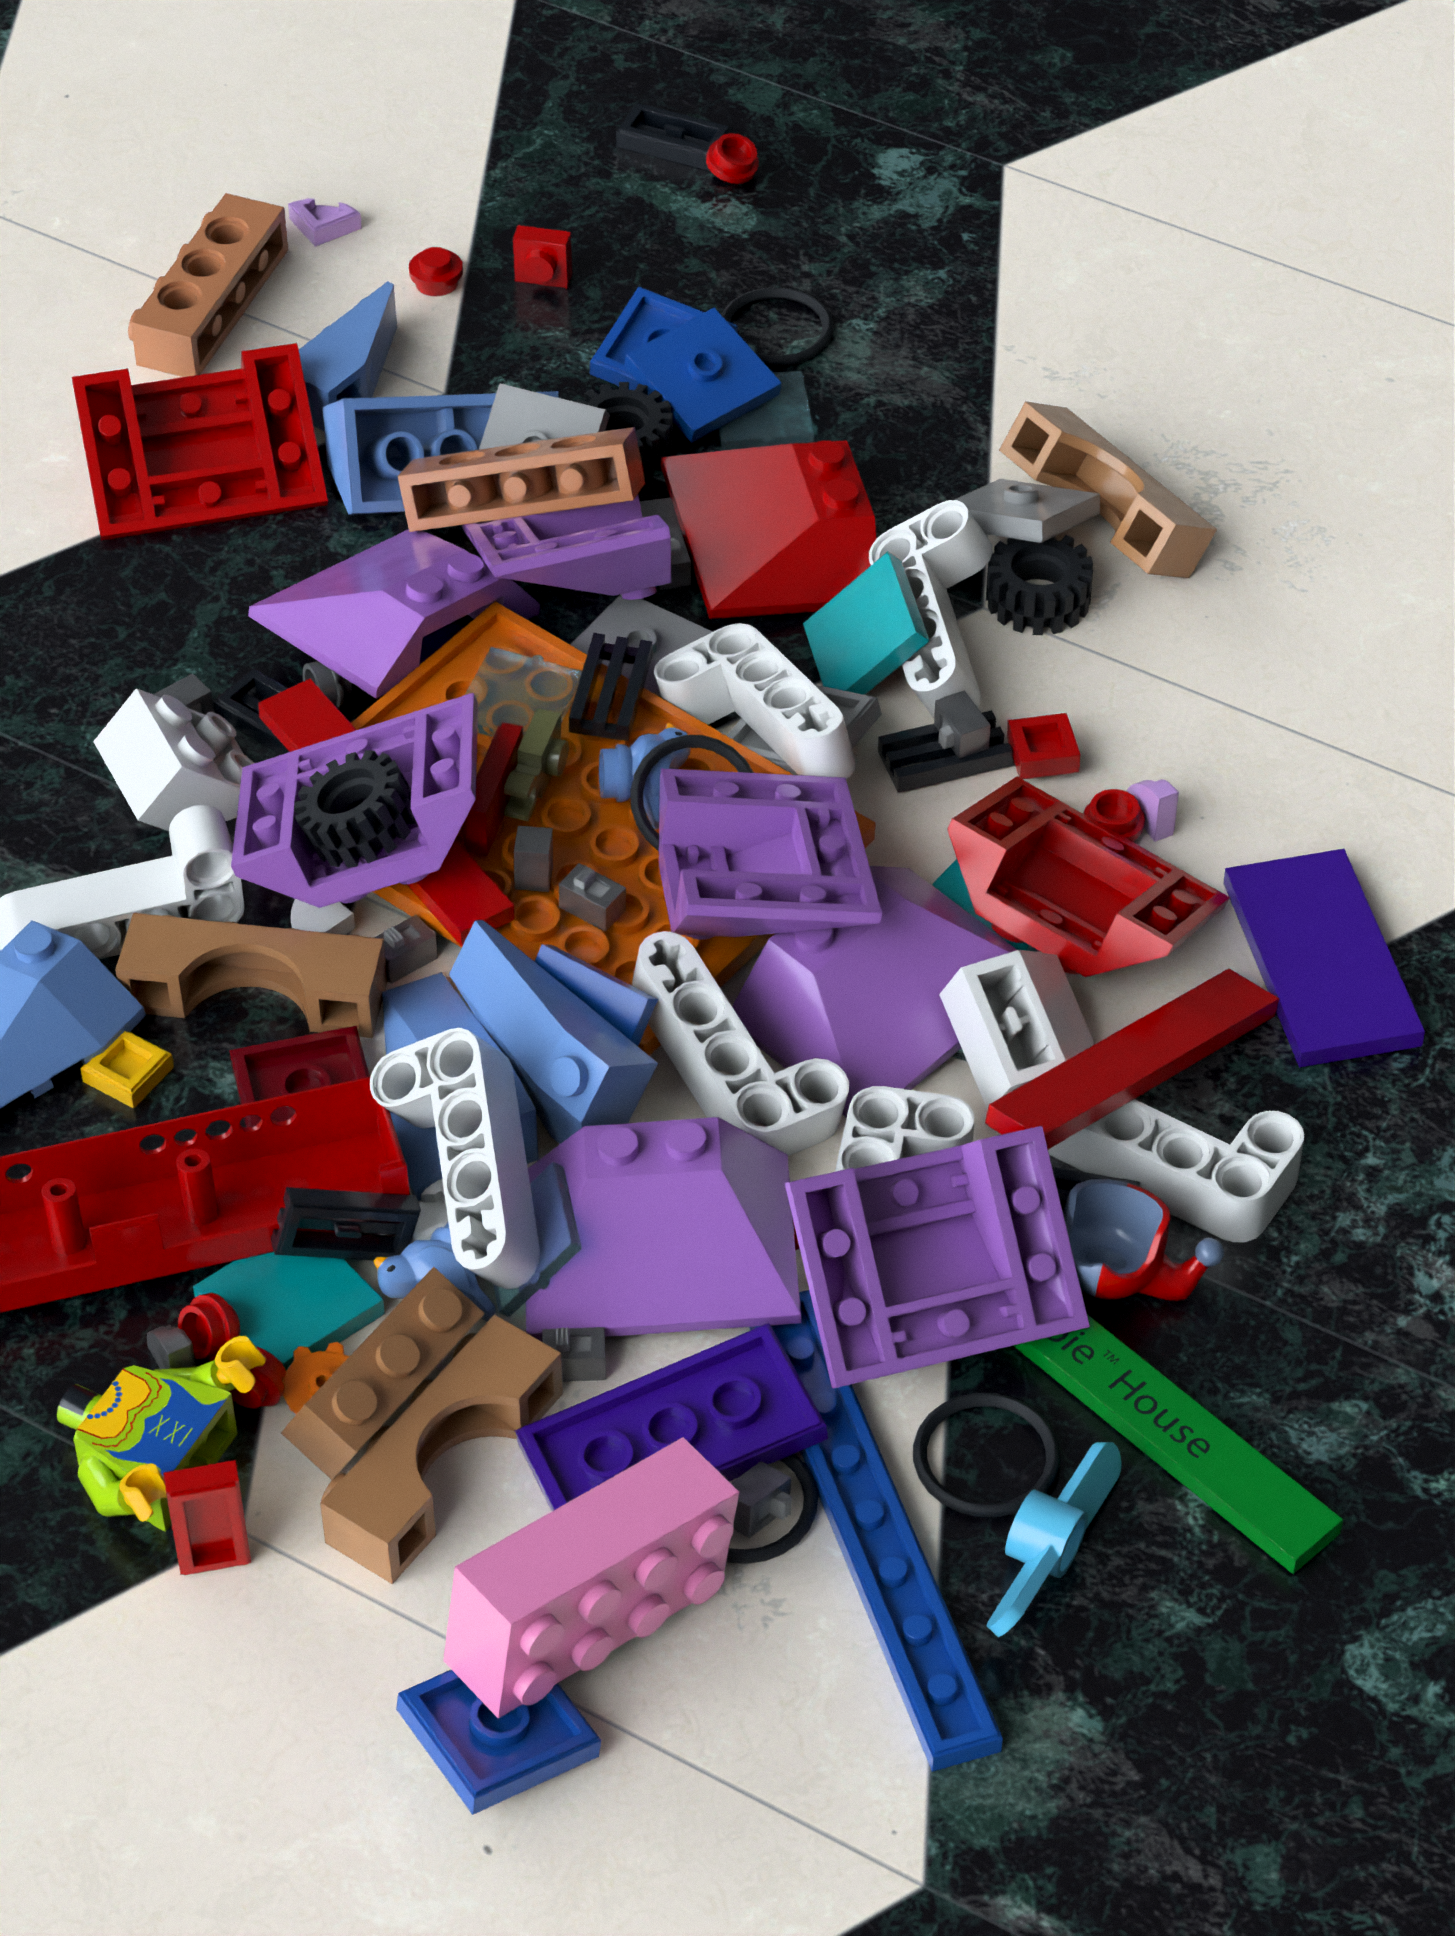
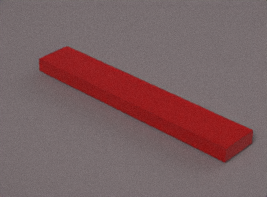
[258,678,515,947]
[985,968,1279,1149]

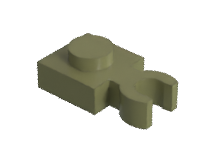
[504,708,569,821]

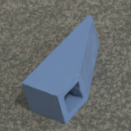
[299,281,397,432]

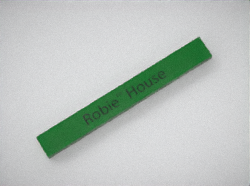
[1013,1314,1343,1574]

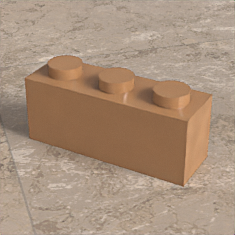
[281,1267,485,1480]

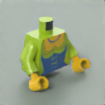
[57,1336,267,1532]

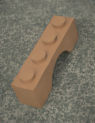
[999,401,1217,578]
[115,913,388,1038]
[320,1314,563,1584]

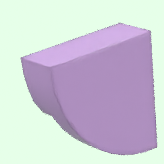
[288,198,362,247]
[1126,779,1179,842]

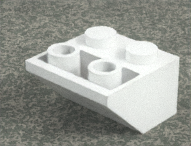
[94,688,254,831]
[939,950,1095,1110]

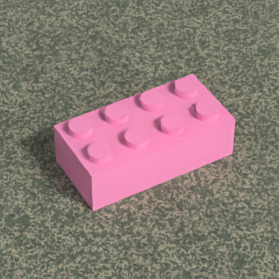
[443,1437,740,1719]

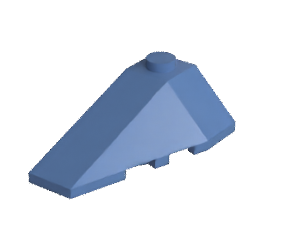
[323,391,559,515]
[0,920,146,1108]
[449,920,658,1144]
[382,972,539,1201]

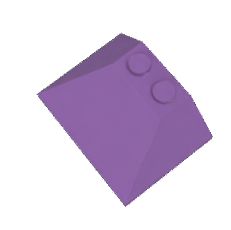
[462,495,671,600]
[248,529,540,698]
[231,692,478,908]
[659,768,882,939]
[732,866,1017,1118]
[525,1117,801,1341]
[785,1126,1090,1388]

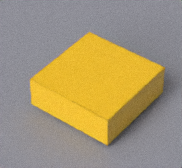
[81,1031,174,1108]

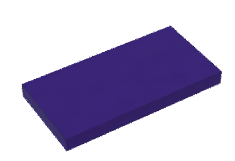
[1223,849,1425,1068]
[515,1323,828,1511]

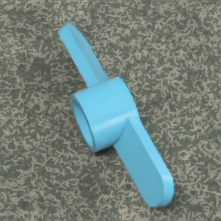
[987,1442,1121,1637]

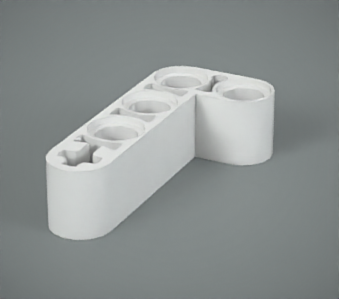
[869,500,993,718]
[654,623,856,779]
[0,805,245,959]
[632,931,849,1156]
[370,1028,540,1289]
[835,1086,974,1172]
[1048,1099,1304,1242]

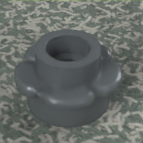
[303,661,352,710]

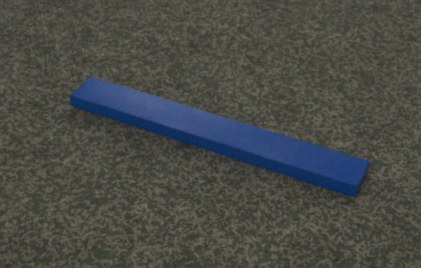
[749,1290,1003,1772]

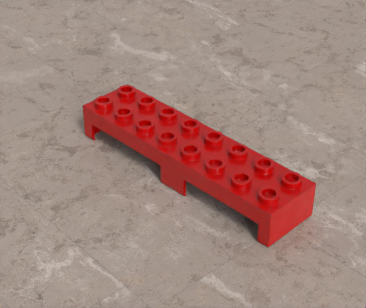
[0,1077,410,1313]

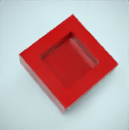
[513,225,572,288]
[1007,713,1081,779]

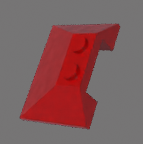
[72,343,328,540]
[660,440,877,619]
[947,776,1230,977]

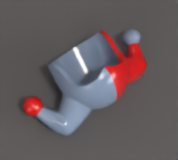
[1062,1179,1224,1301]

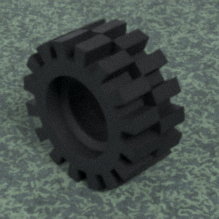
[576,382,673,479]
[986,535,1093,635]
[294,750,416,868]

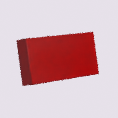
[463,722,523,856]
[163,1460,252,1575]

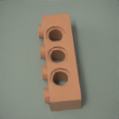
[128,193,288,377]
[398,427,645,532]

